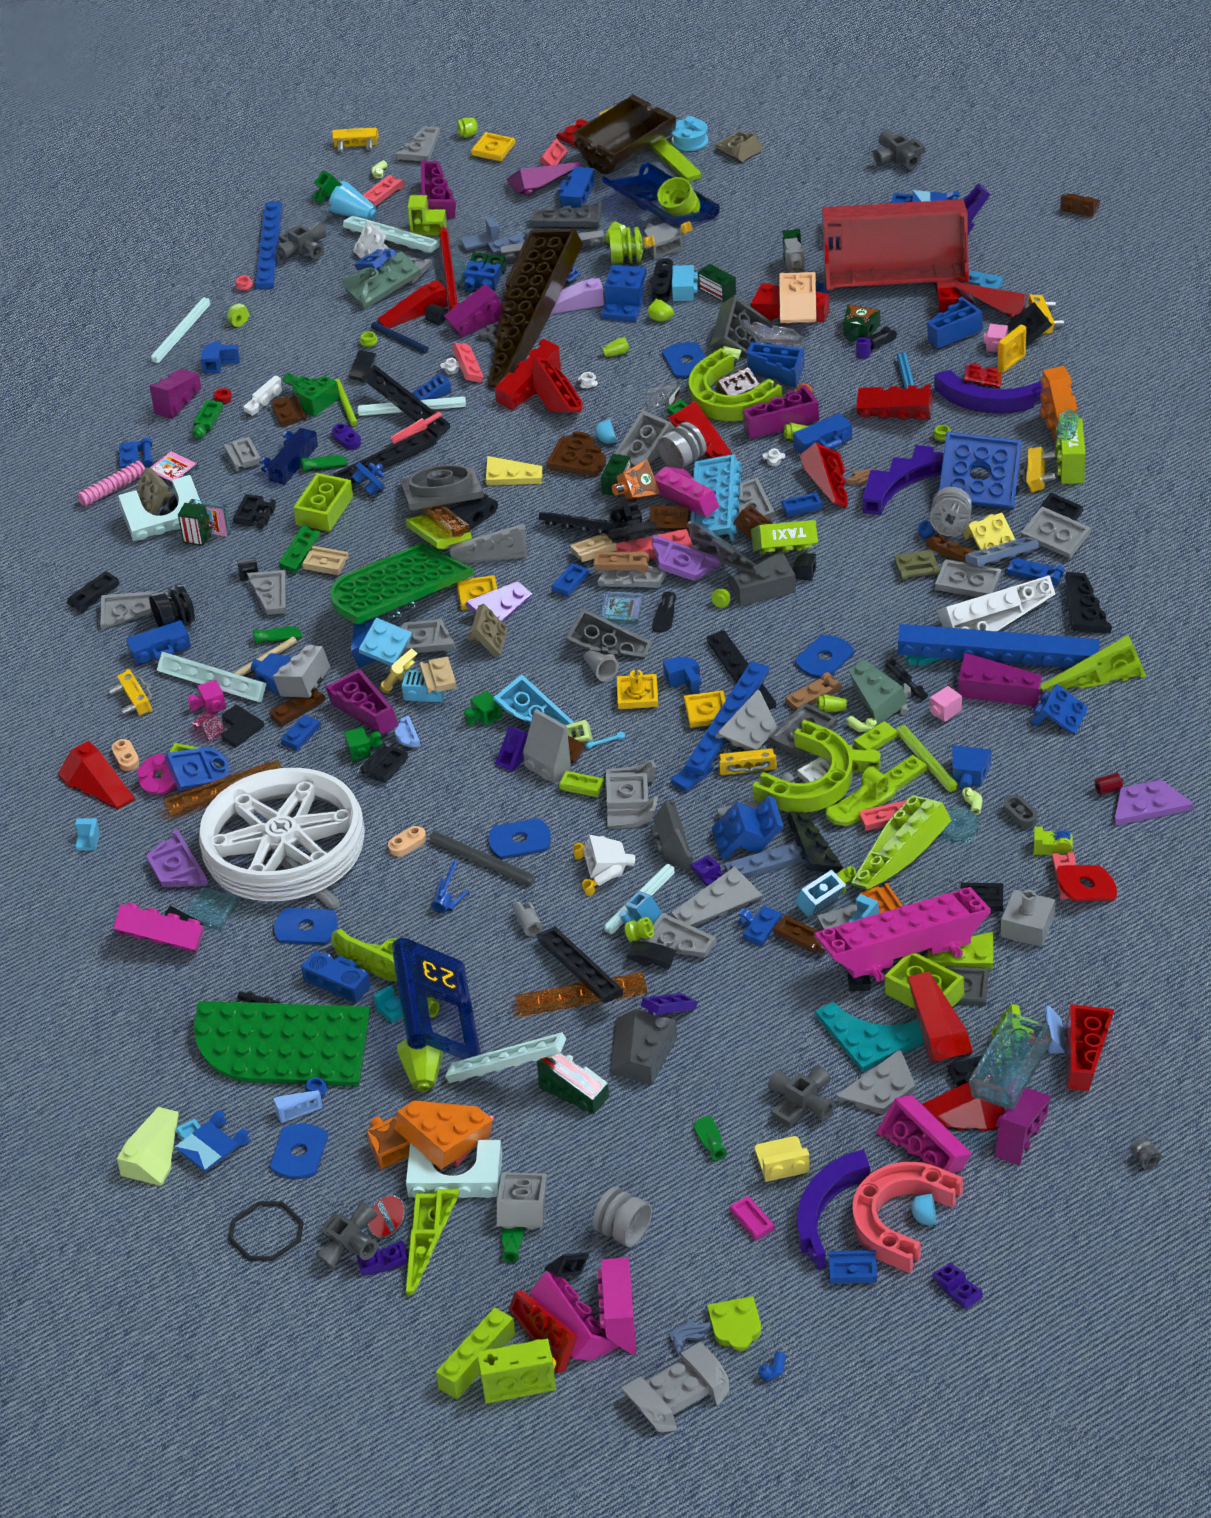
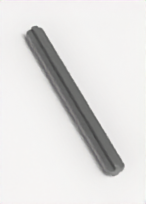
[429,831,535,886]

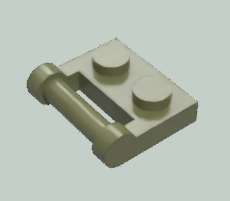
[894,550,940,581]

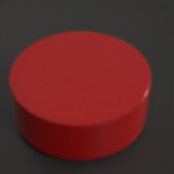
[213,388,232,404]

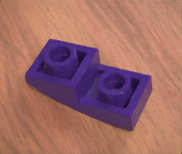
[356,1240,409,1275]
[932,1262,983,1309]

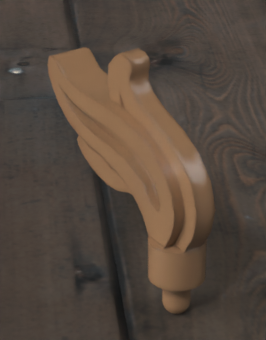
[847,469,877,485]

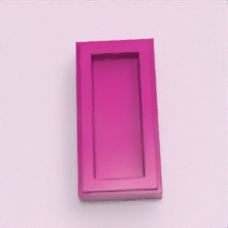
[729,1196,775,1241]

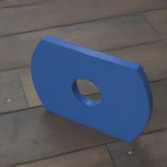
[662,342,706,378]
[795,635,855,678]
[489,818,551,859]
[274,907,338,945]
[270,1124,328,1179]

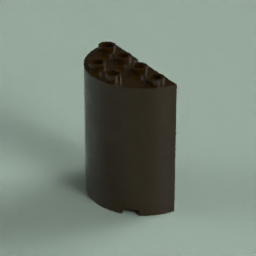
[572,94,676,174]

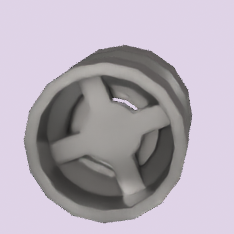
[1130,1137,1162,1169]

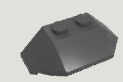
[651,799,693,872]

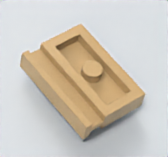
[570,533,617,562]
[303,546,349,575]
[420,656,457,694]

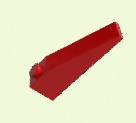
[954,282,1028,318]
[922,1076,1005,1131]

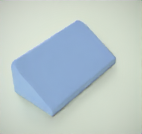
[1045,1005,1066,1054]

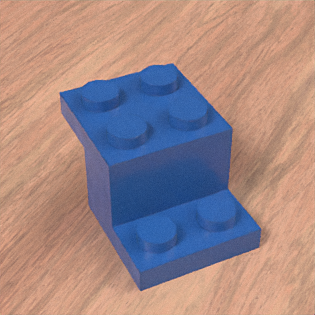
[601,265,647,322]
[712,796,784,860]

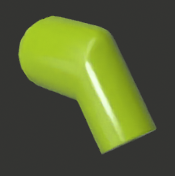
[836,866,856,894]

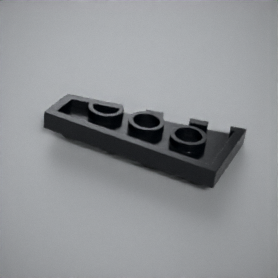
[538,512,622,533]
[1065,572,1112,633]
[787,812,843,873]

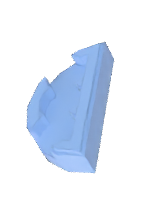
[394,715,420,747]

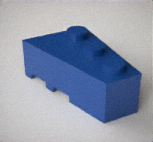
[747,342,805,388]

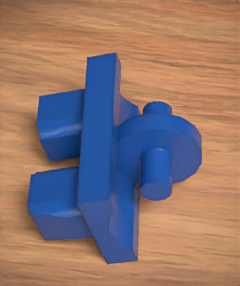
[352,462,386,496]

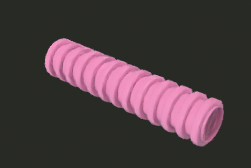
[77,461,145,507]

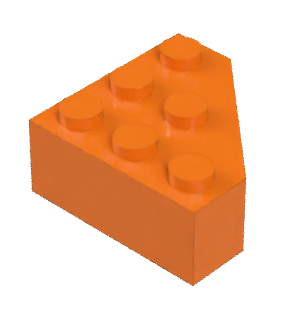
[1039,366,1078,441]
[394,1101,493,1170]

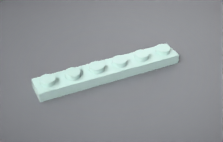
[343,215,440,253]
[157,652,267,702]
[445,1032,566,1083]

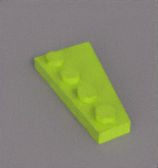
[405,515,472,549]

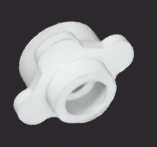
[440,358,460,374]
[578,372,598,388]
[763,448,785,466]

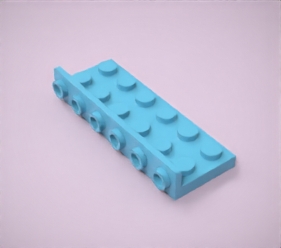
[690,454,742,541]

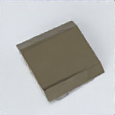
[714,132,763,163]

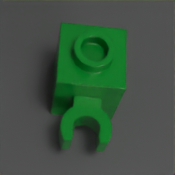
[312,170,342,204]
[463,691,502,726]
[344,727,382,762]

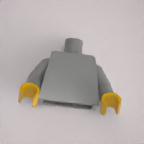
[642,222,693,259]

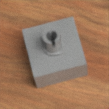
[1001,889,1055,947]

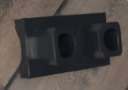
[609,494,642,523]

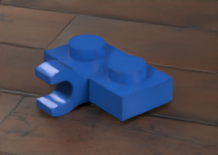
[738,906,782,947]

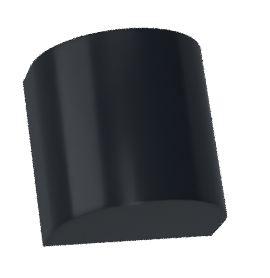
[425,303,449,325]
[237,558,259,581]

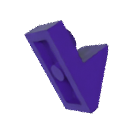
[495,726,528,771]

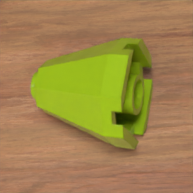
[397,1035,444,1092]

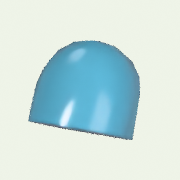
[595,419,617,444]
[911,1194,937,1225]

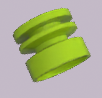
[657,177,700,224]
[609,227,643,265]

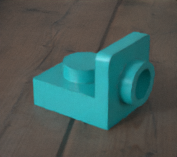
[374,985,409,1024]

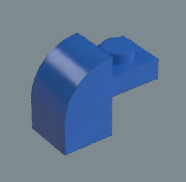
[201,341,240,373]
[663,657,702,695]

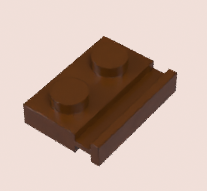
[270,394,306,427]

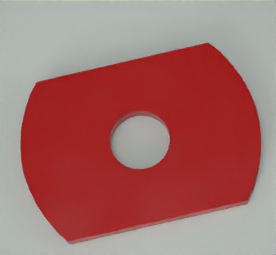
[1056,865,1117,902]

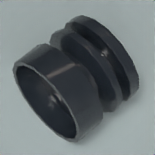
[149,584,195,627]

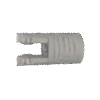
[513,902,543,937]

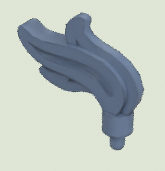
[670,1319,711,1354]

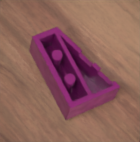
[444,284,502,337]
[149,369,202,419]
[994,1088,1051,1165]

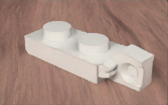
[244,376,282,416]

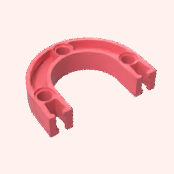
[853,1162,963,1273]

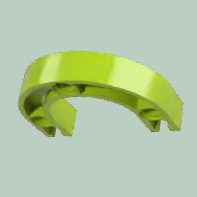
[689,348,783,421]
[752,719,853,813]

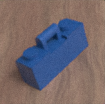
[557,166,595,208]
[793,413,852,454]
[126,620,191,665]
[301,951,371,1004]

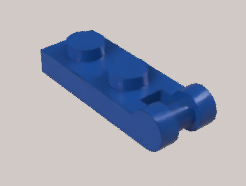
[1007,557,1065,586]

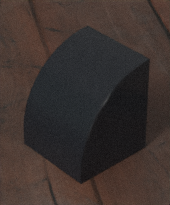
[792,553,816,581]

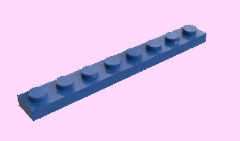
[256,201,283,289]
[685,661,769,776]

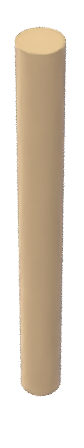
[234,637,297,676]

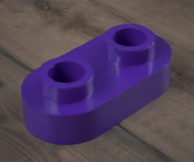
[332,423,361,450]

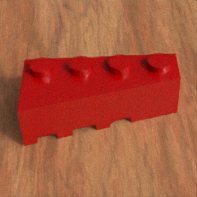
[750,283,830,322]
[495,338,561,410]
[856,384,933,421]
[1066,1004,1115,1091]

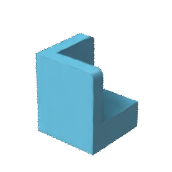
[75,818,100,851]
[849,894,880,922]

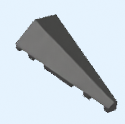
[687,521,762,575]

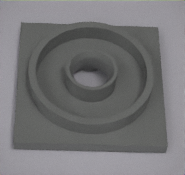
[400,465,484,511]

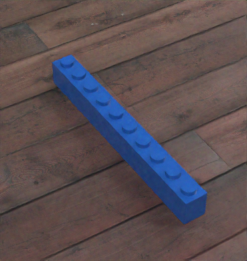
[897,624,1100,668]

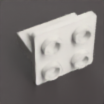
[353,221,388,259]

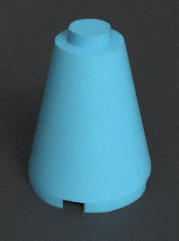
[328,181,377,221]

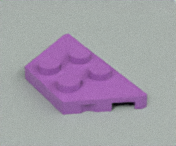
[652,535,722,581]
[1115,780,1193,825]
[146,829,208,887]

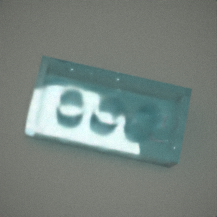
[969,1012,1052,1110]

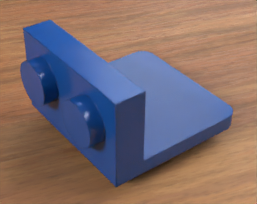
[1030,684,1088,734]

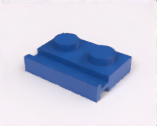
[829,1250,877,1284]

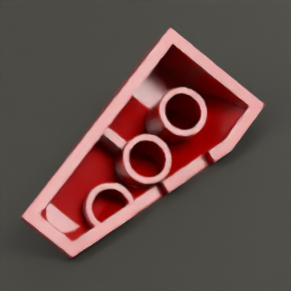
[377,280,448,329]
[935,280,974,313]
[800,442,848,508]
[58,740,135,810]
[907,972,973,1063]

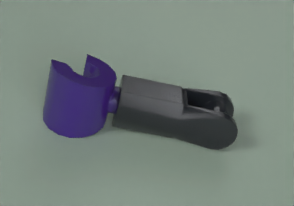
[856,327,897,359]

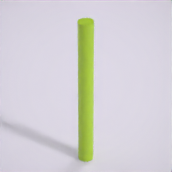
[335,379,358,427]

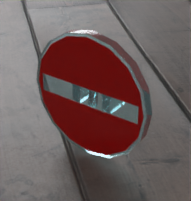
[367,1195,407,1239]

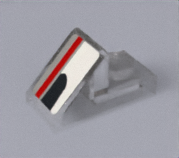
[644,382,681,408]

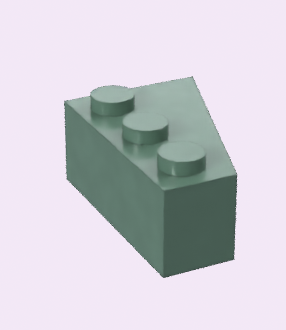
[849,659,907,725]

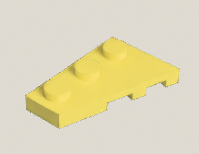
[486,456,543,486]

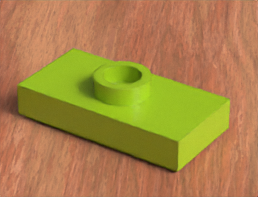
[854,721,898,751]
[559,771,604,798]

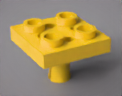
[617,670,658,709]

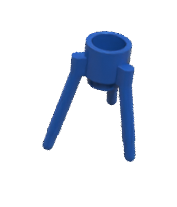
[431,860,469,913]

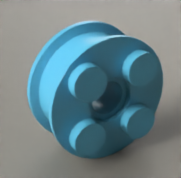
[671,116,708,151]

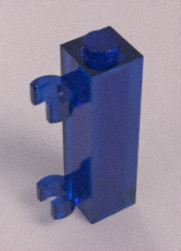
[260,427,318,485]

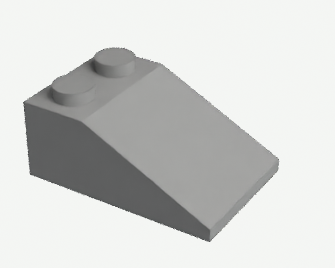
[614,410,675,466]
[523,709,571,784]
[497,1172,547,1230]

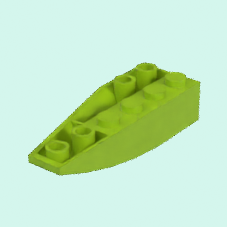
[851,795,952,890]

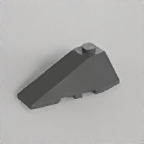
[565,608,653,659]

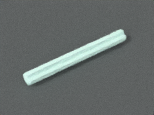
[604,864,675,935]

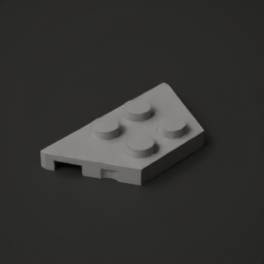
[400,619,456,655]
[715,690,778,751]
[837,1050,916,1115]

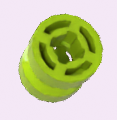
[625,917,654,942]

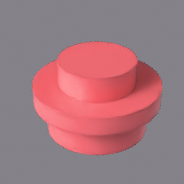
[235,275,253,291]

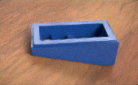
[412,373,451,400]

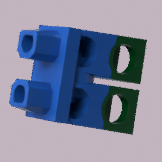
[464,252,507,291]

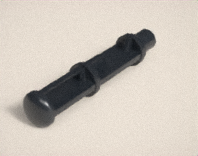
[885,659,928,700]

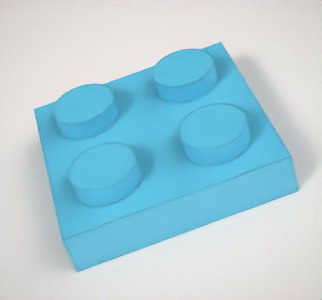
[359,618,412,666]

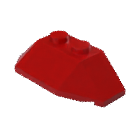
[533,358,583,413]

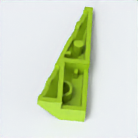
[1041,635,1146,692]
[406,1189,460,1296]

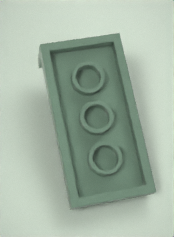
[342,251,422,310]

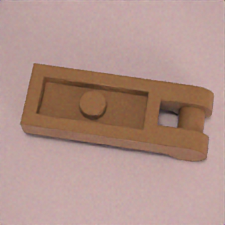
[594,552,649,573]
[785,672,842,711]

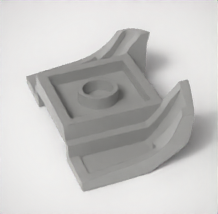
[606,760,658,829]
[621,1342,729,1432]

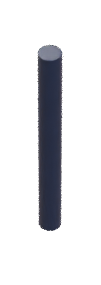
[371,322,429,353]

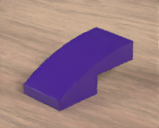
[691,855,724,886]

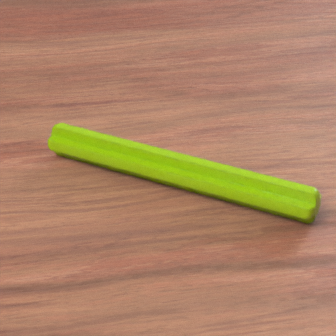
[897,724,958,793]

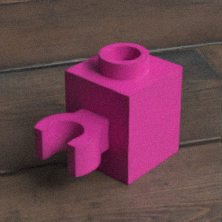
[187,680,226,715]

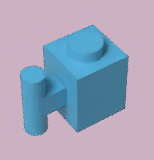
[619,891,662,924]

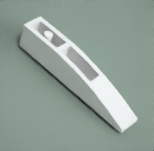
[937,575,1055,631]

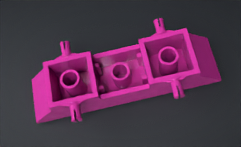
[814,887,991,982]

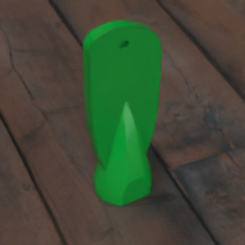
[301,455,347,472]
[253,626,302,644]
[694,1116,727,1161]
[502,1227,525,1263]

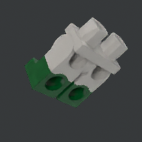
[782,229,804,273]

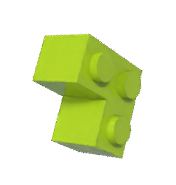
[407,195,447,236]

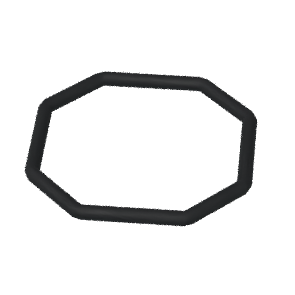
[228,1201,304,1261]

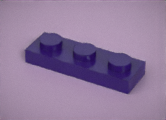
[640,993,698,1016]

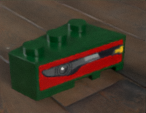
[537,1052,609,1114]

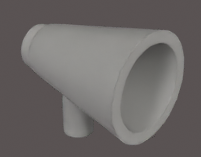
[584,650,619,682]

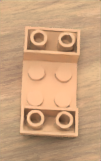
[780,272,816,323]

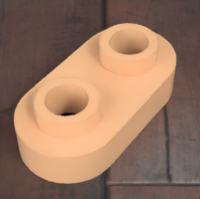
[112,739,139,771]
[388,826,426,857]

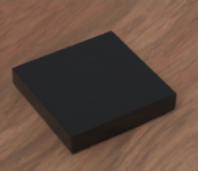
[1007,302,1052,347]

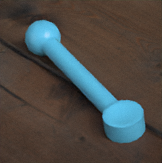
[585,732,625,749]

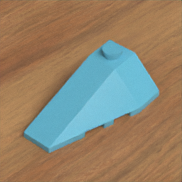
[494,675,575,733]

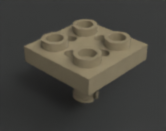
[136,467,172,515]
[467,603,508,657]

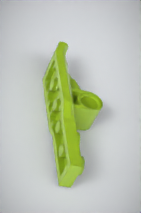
[826,755,927,826]
[331,929,438,998]

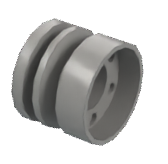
[657,422,706,469]
[930,487,972,536]
[592,1187,652,1247]

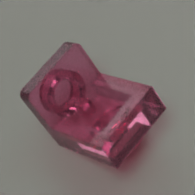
[192,712,225,741]

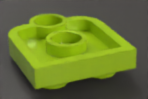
[707,1296,761,1351]

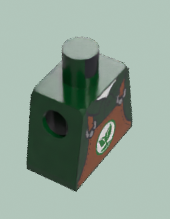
[843,304,881,342]

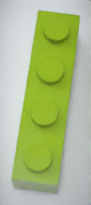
[436,1307,515,1400]

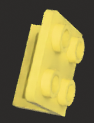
[962,513,1015,550]
[755,1136,810,1182]

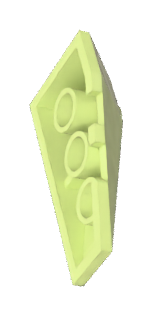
[117,1107,179,1186]

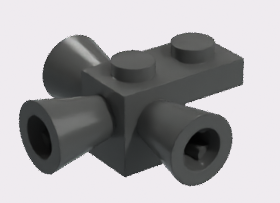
[873,130,925,169]
[275,222,326,260]
[768,1065,835,1128]
[316,1201,378,1269]

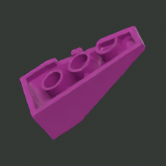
[506,162,581,195]

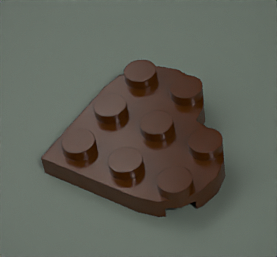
[546,432,606,477]

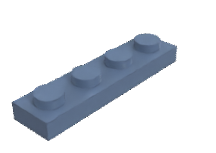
[965,537,1039,567]
[724,842,806,878]

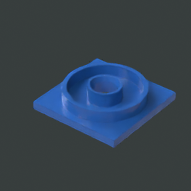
[939,431,1022,510]

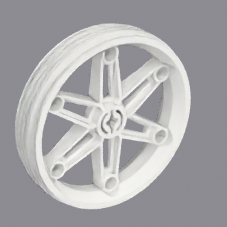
[199,768,365,901]

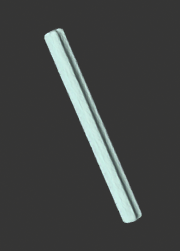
[150,297,210,364]
[358,397,466,416]

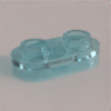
[1057,410,1079,440]

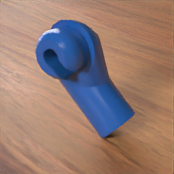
[758,1352,786,1381]

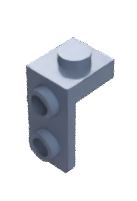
[461,216,500,251]

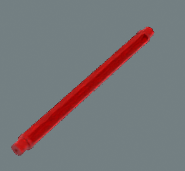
[439,227,458,311]

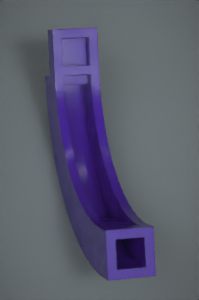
[934,369,1042,413]
[797,1149,870,1270]

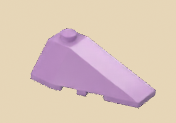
[551,278,604,314]

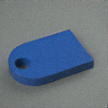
[164,747,229,791]

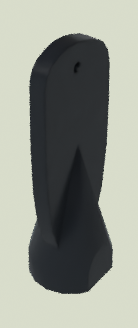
[653,591,677,632]

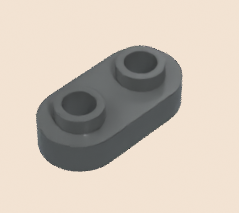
[1003,795,1037,827]

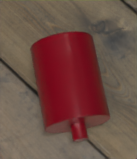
[1094,772,1124,796]

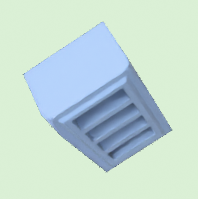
[273,1090,323,1123]

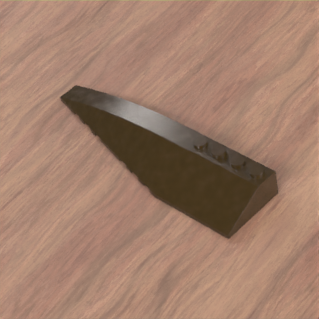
[488,229,583,387]

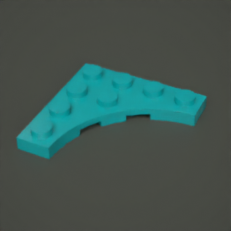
[815,1002,925,1073]

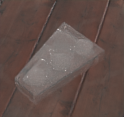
[740,319,803,345]

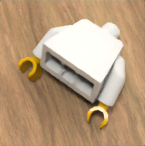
[573,835,635,896]

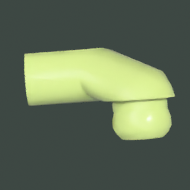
[371,160,388,179]
[846,716,877,732]
[962,787,982,815]

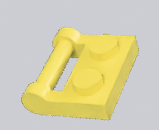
[380,648,417,693]

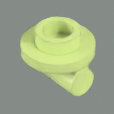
[723,346,741,362]

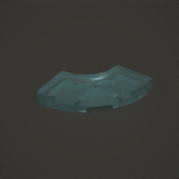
[443,255,466,288]

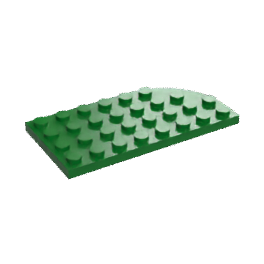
[330,543,474,624]
[194,1001,371,1087]

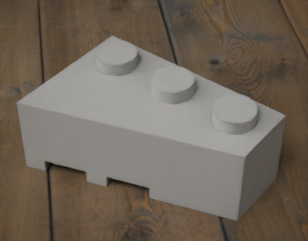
[273,645,330,698]

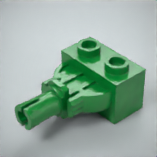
[283,372,339,417]

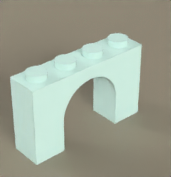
[118,475,202,541]
[406,1140,502,1198]

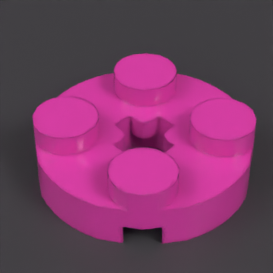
[137,754,176,795]

